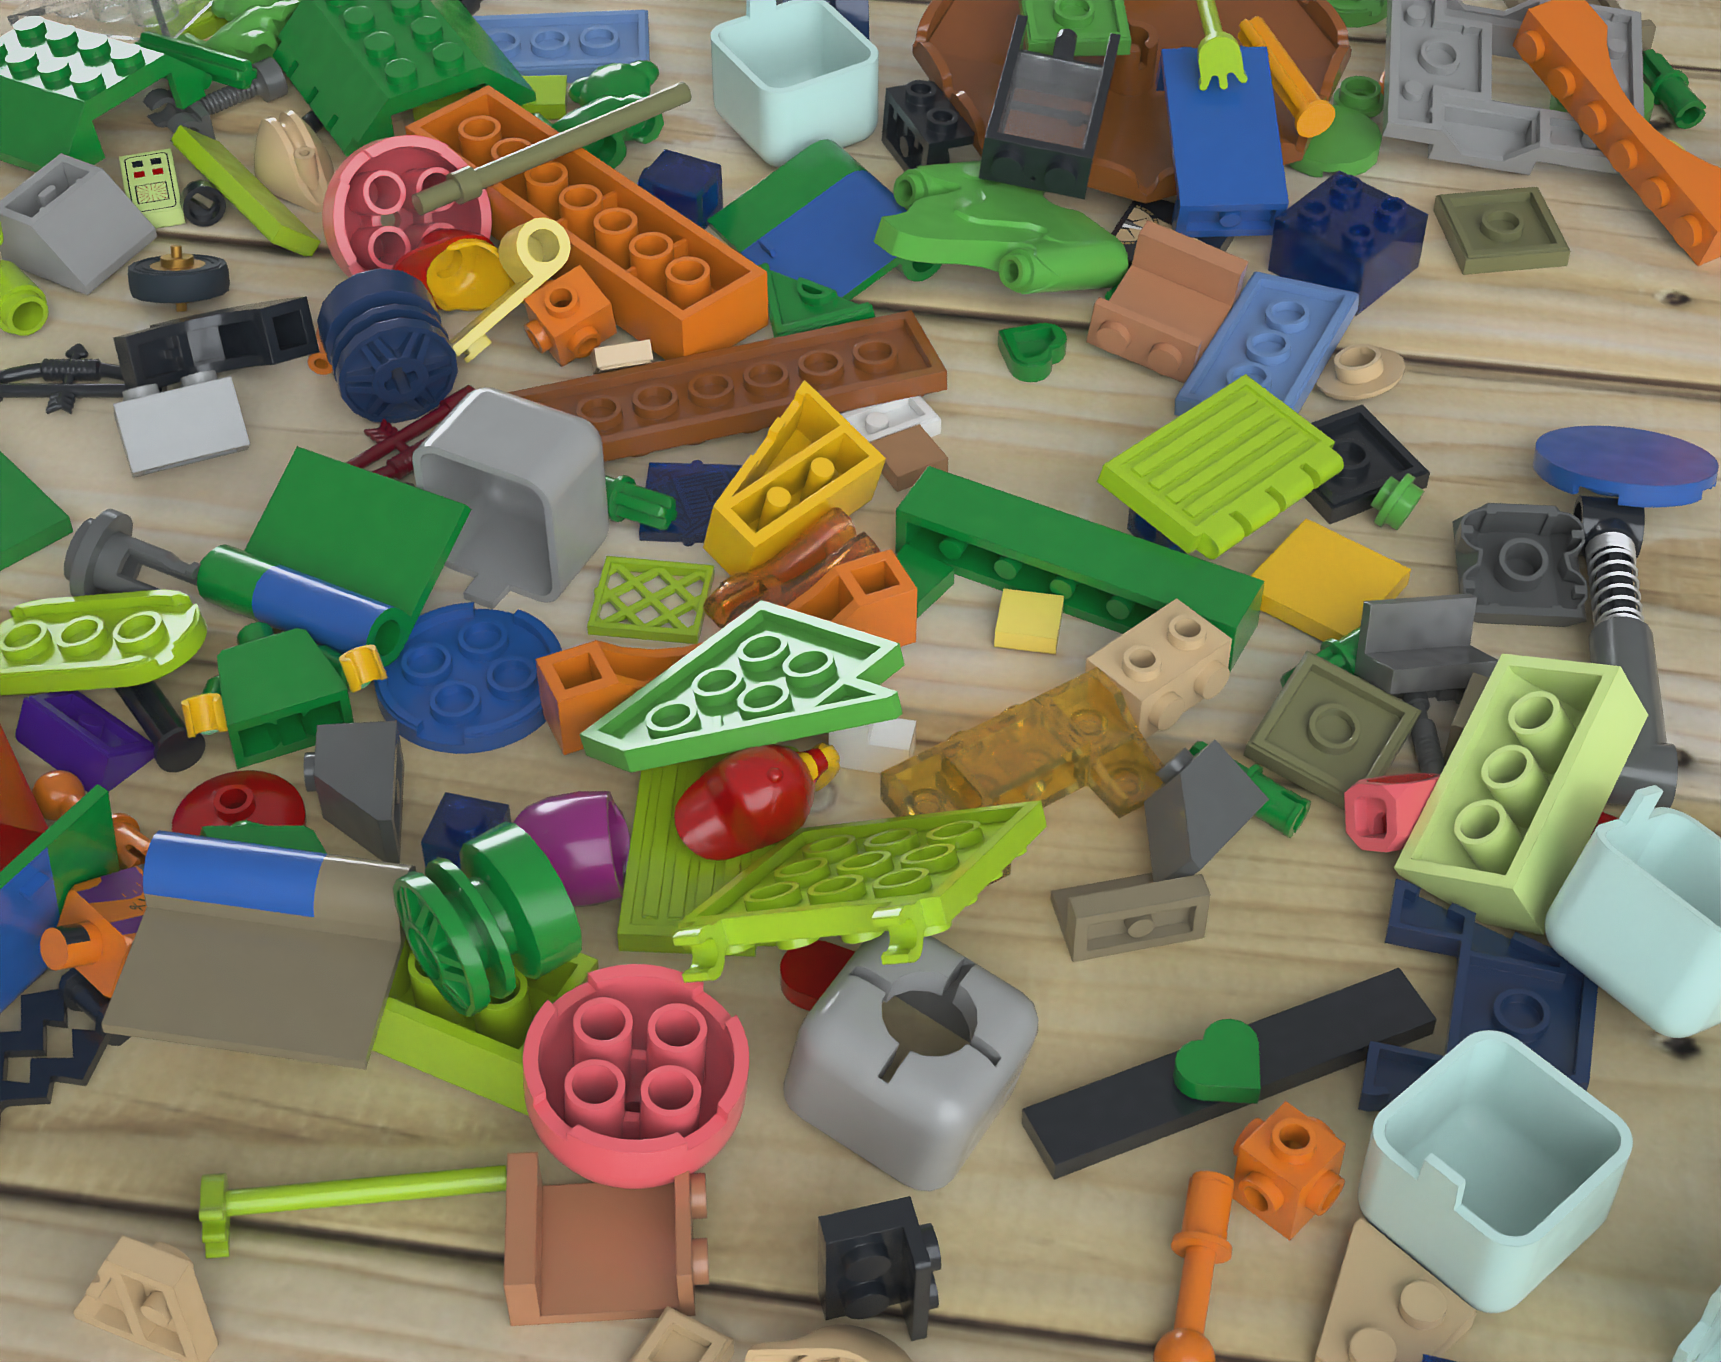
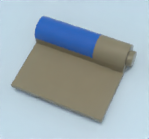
[101,830,417,1070]

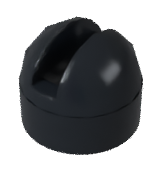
[180,180,226,227]

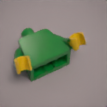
[181,622,388,769]

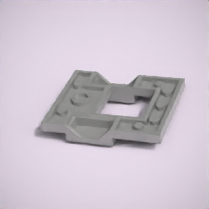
[1382,0,1644,175]

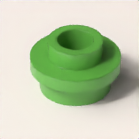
[1333,76,1384,118]
[1370,473,1425,530]

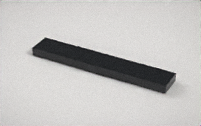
[1021,968,1437,1180]

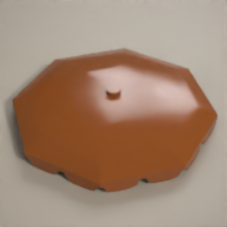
[912,0,1352,203]

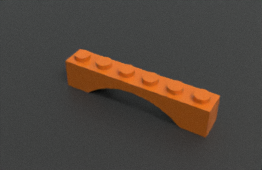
[1512,0,1721,266]
[535,549,917,755]

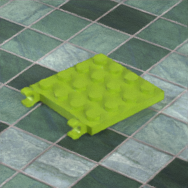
[673,800,1047,983]

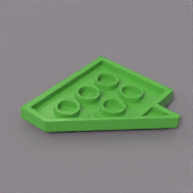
[579,600,905,773]

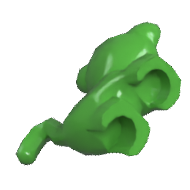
[171,0,300,64]

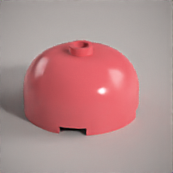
[322,135,492,278]
[523,964,749,1189]

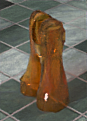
[703,507,881,628]

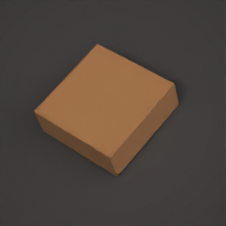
[870,424,948,492]

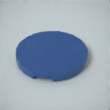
[1533,426,1719,508]
[374,602,562,754]

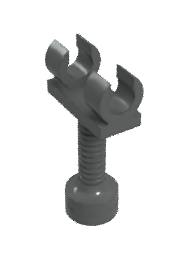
[143,57,288,143]

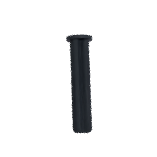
[115,680,206,772]

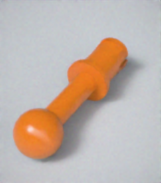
[32,770,151,870]
[1153,1171,1235,1362]

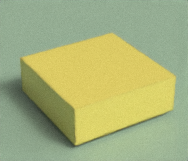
[994,589,1064,654]

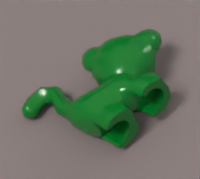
[531,60,664,169]

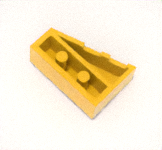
[703,380,886,588]

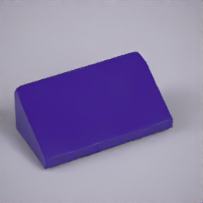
[15,690,155,792]

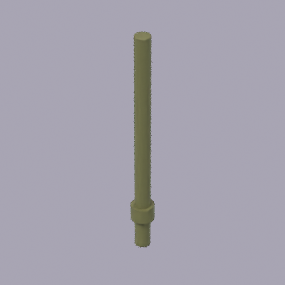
[412,82,692,215]

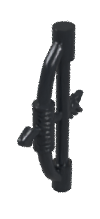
[0,344,167,414]

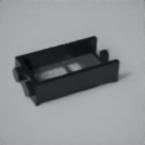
[979,15,1121,200]

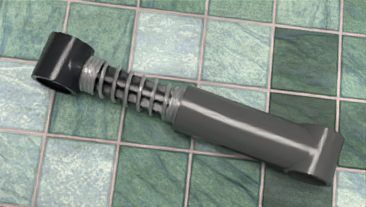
[1573,495,1678,808]

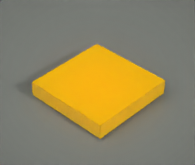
[1251,518,1411,642]

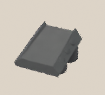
[1452,503,1588,627]

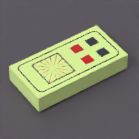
[119,148,186,229]

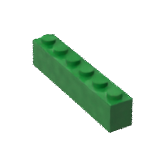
[895,466,1265,672]

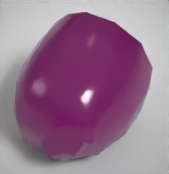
[513,791,631,907]

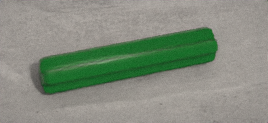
[134,31,258,90]

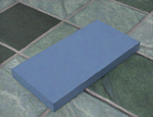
[473,10,650,83]
[1175,272,1359,416]

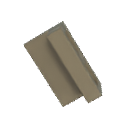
[1050,873,1211,962]

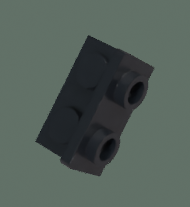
[881,80,975,172]
[818,1196,942,1341]

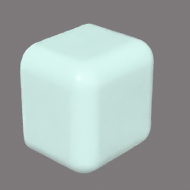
[710,0,879,168]
[1545,785,1721,1038]
[1358,1030,1633,1313]

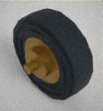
[128,245,230,312]

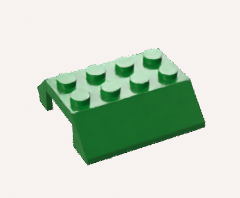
[272,0,536,157]
[0,16,212,173]

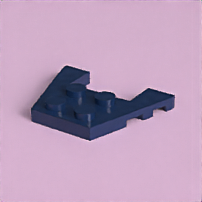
[1358,879,1598,1112]

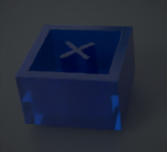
[1268,170,1428,316]

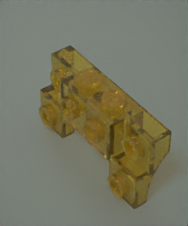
[880,667,1164,887]

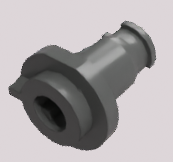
[64,509,201,597]

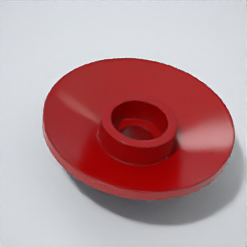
[172,770,306,836]

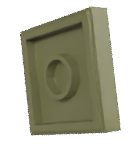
[1433,187,1571,275]
[1243,651,1422,810]

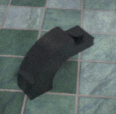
[113,296,320,390]

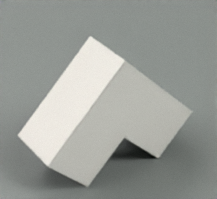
[829,718,916,777]

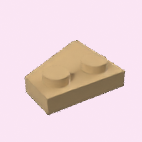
[1314,1217,1477,1362]
[73,1235,219,1362]

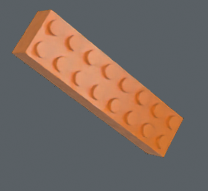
[405,85,769,360]

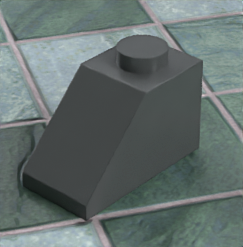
[304,720,405,863]
[1144,739,1269,882]

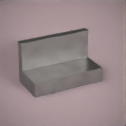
[1354,594,1498,694]

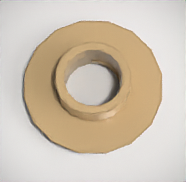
[1316,344,1406,401]

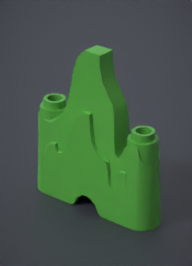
[873,160,1129,294]

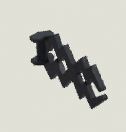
[0,968,132,1122]

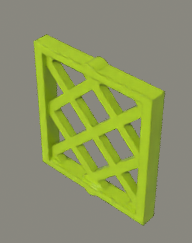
[587,556,715,644]

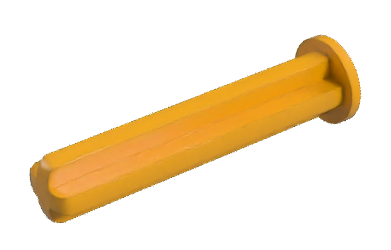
[1238,16,1335,138]

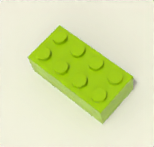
[372,937,599,1116]

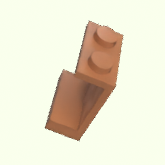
[1086,220,1249,383]
[503,1152,709,1326]

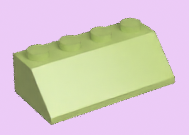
[1394,653,1648,935]

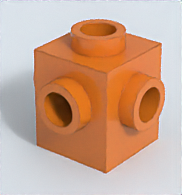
[523,265,617,367]
[1232,1101,1346,1241]

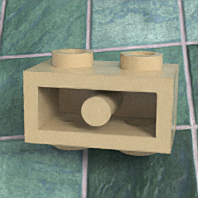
[1083,598,1232,745]

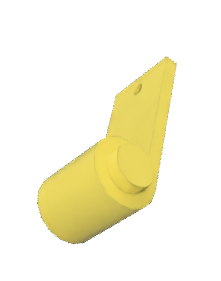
[449,218,571,363]

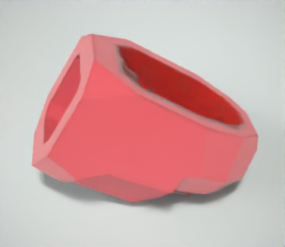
[1344,773,1441,852]

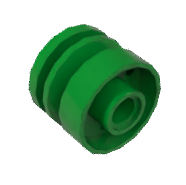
[393,822,582,1017]

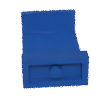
[1155,46,1289,237]

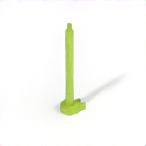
[1196,0,1248,91]
[199,1165,507,1259]

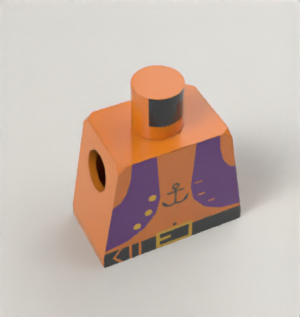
[40,864,147,998]

